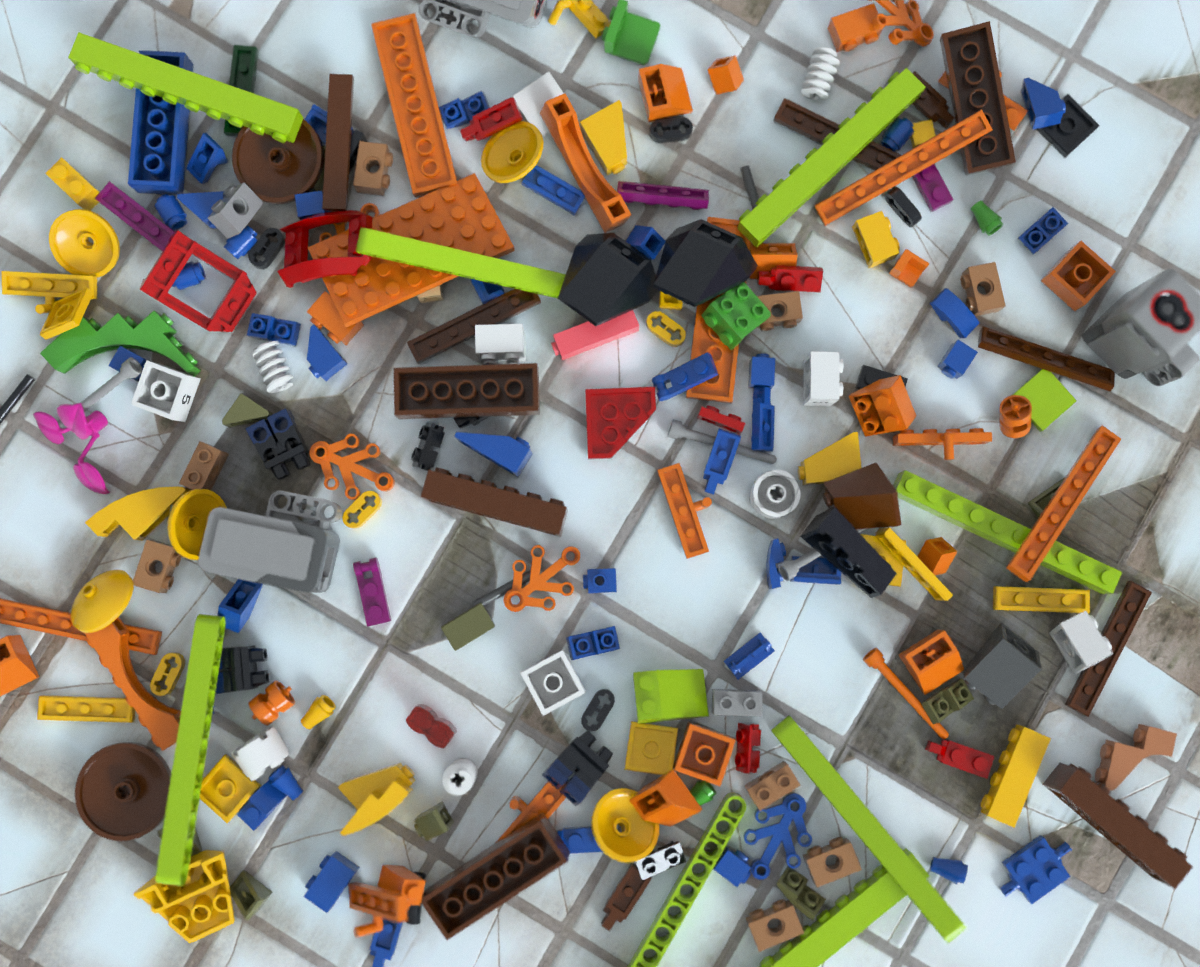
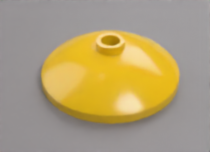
[481,121,544,183]
[49,209,120,278]
[168,489,227,560]
[71,570,134,633]
[591,788,660,863]

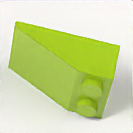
[633,669,709,724]

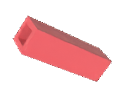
[551,310,639,360]

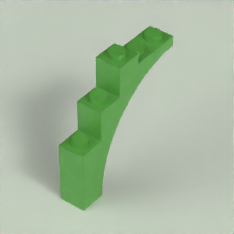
[40,311,201,376]

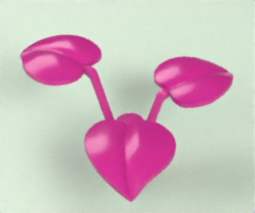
[33,403,110,494]

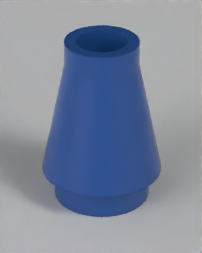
[268,765,303,801]
[930,857,968,884]

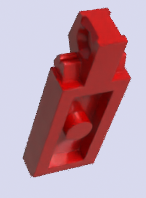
[460,97,523,142]
[757,265,823,292]
[925,739,995,779]

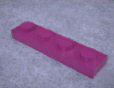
[95,181,175,252]
[617,181,709,210]

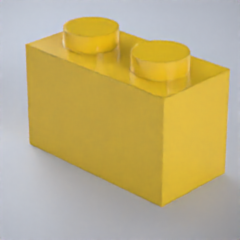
[45,157,100,211]
[852,211,900,268]

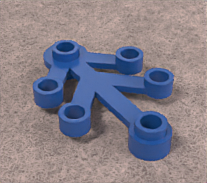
[743,793,812,880]

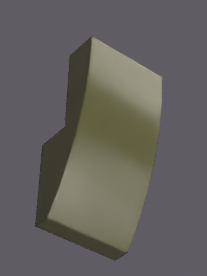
[921,678,974,724]
[776,866,826,921]

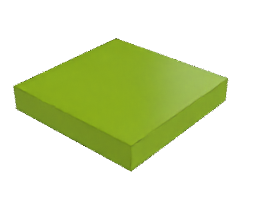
[1012,369,1077,432]

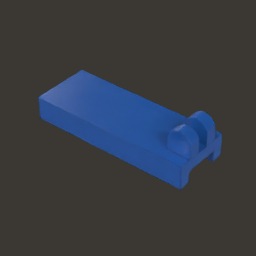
[521,165,585,216]

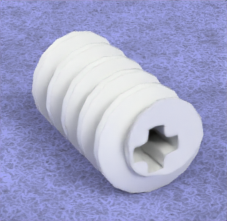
[801,47,840,100]
[252,341,293,393]
[443,758,478,796]

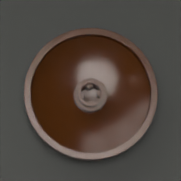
[232,119,324,204]
[75,742,172,841]

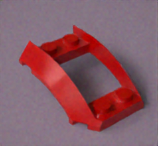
[277,210,373,288]
[140,230,257,332]

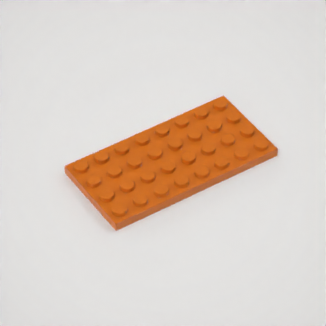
[307,173,515,328]

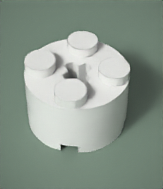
[750,470,801,519]
[231,726,289,781]

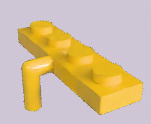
[548,0,611,38]
[1,271,97,314]

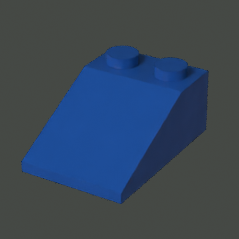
[454,432,533,477]

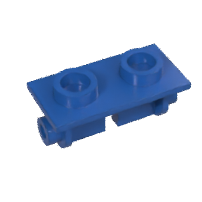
[724,632,775,680]

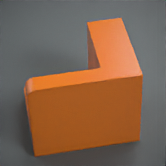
[707,55,744,94]
[889,249,929,287]
[917,537,958,575]

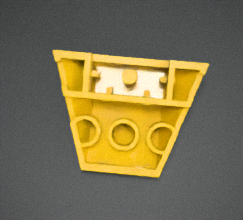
[133,850,235,943]

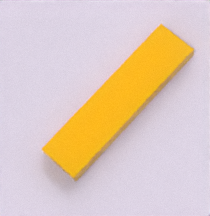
[875,527,953,601]
[993,586,1090,613]
[37,695,135,723]

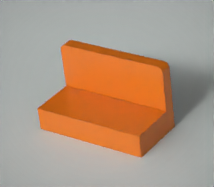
[749,243,797,279]

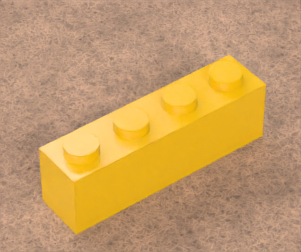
[981,724,1051,828]

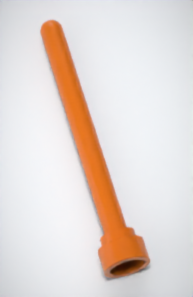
[863,647,949,739]

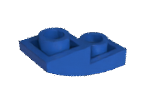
[439,91,490,129]
[1018,207,1069,255]
[930,288,980,338]
[247,313,301,346]
[766,539,786,589]
[566,626,620,660]

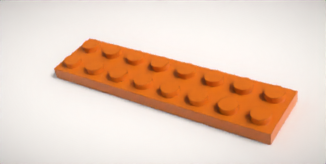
[371,13,458,197]
[686,217,751,403]

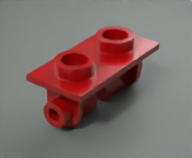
[735,723,761,774]

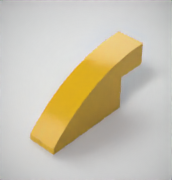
[85,486,191,541]

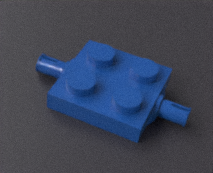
[999,835,1072,904]

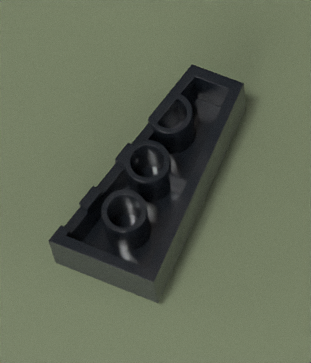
[800,507,897,598]

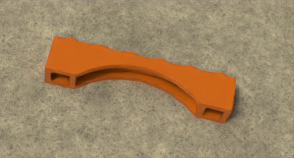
[540,93,631,233]
[85,616,181,751]

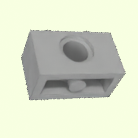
[208,182,263,239]
[712,689,763,717]

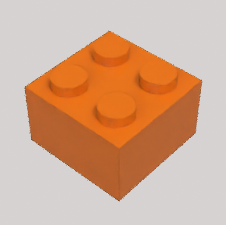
[1041,241,1116,311]
[673,721,736,786]

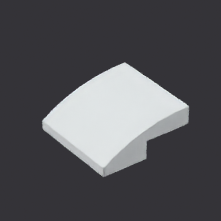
[512,72,564,137]

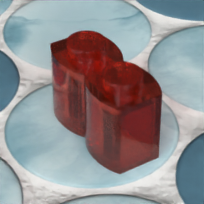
[405,704,457,748]

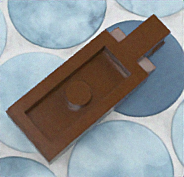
[912,71,955,129]
[601,863,652,931]

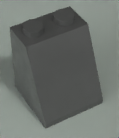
[964,622,1042,709]

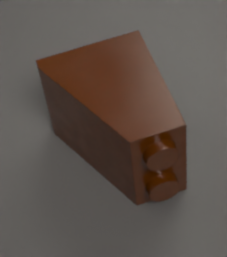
[822,463,902,529]

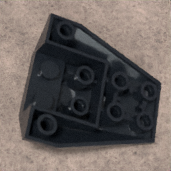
[653,219,757,307]
[557,233,659,326]

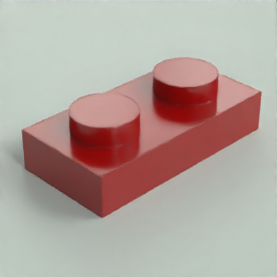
[697,405,745,435]

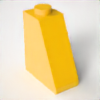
[580,100,627,176]
[798,432,862,485]
[338,763,416,810]

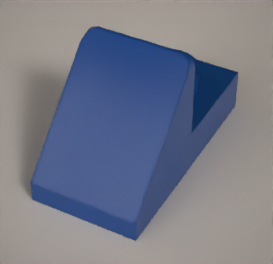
[186,133,228,184]
[237,780,287,831]

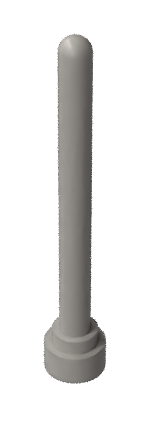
[57,358,143,428]
[668,419,777,464]
[777,528,868,581]

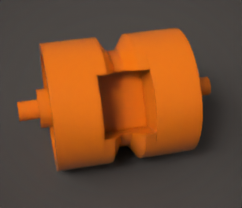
[999,395,1032,438]
[249,680,295,726]

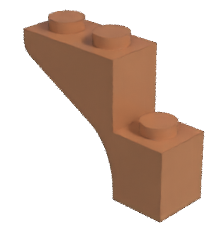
[1095,724,1177,791]

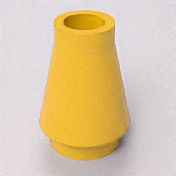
[301,695,336,730]

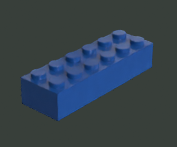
[128,50,194,195]

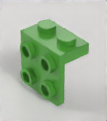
[602,0,660,65]
[701,282,771,350]

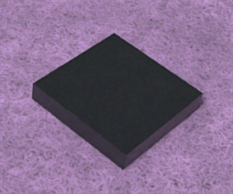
[1036,94,1100,158]

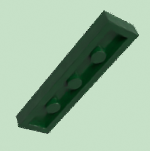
[224,45,259,136]

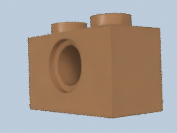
[353,141,393,196]
[961,262,1006,316]
[757,291,803,331]
[179,441,229,491]
[133,540,181,593]
[744,761,801,811]
[802,837,862,888]
[746,899,804,952]

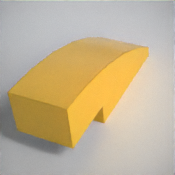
[340,777,413,836]

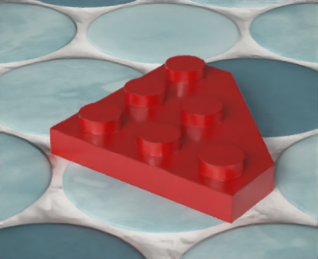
[585,387,656,460]

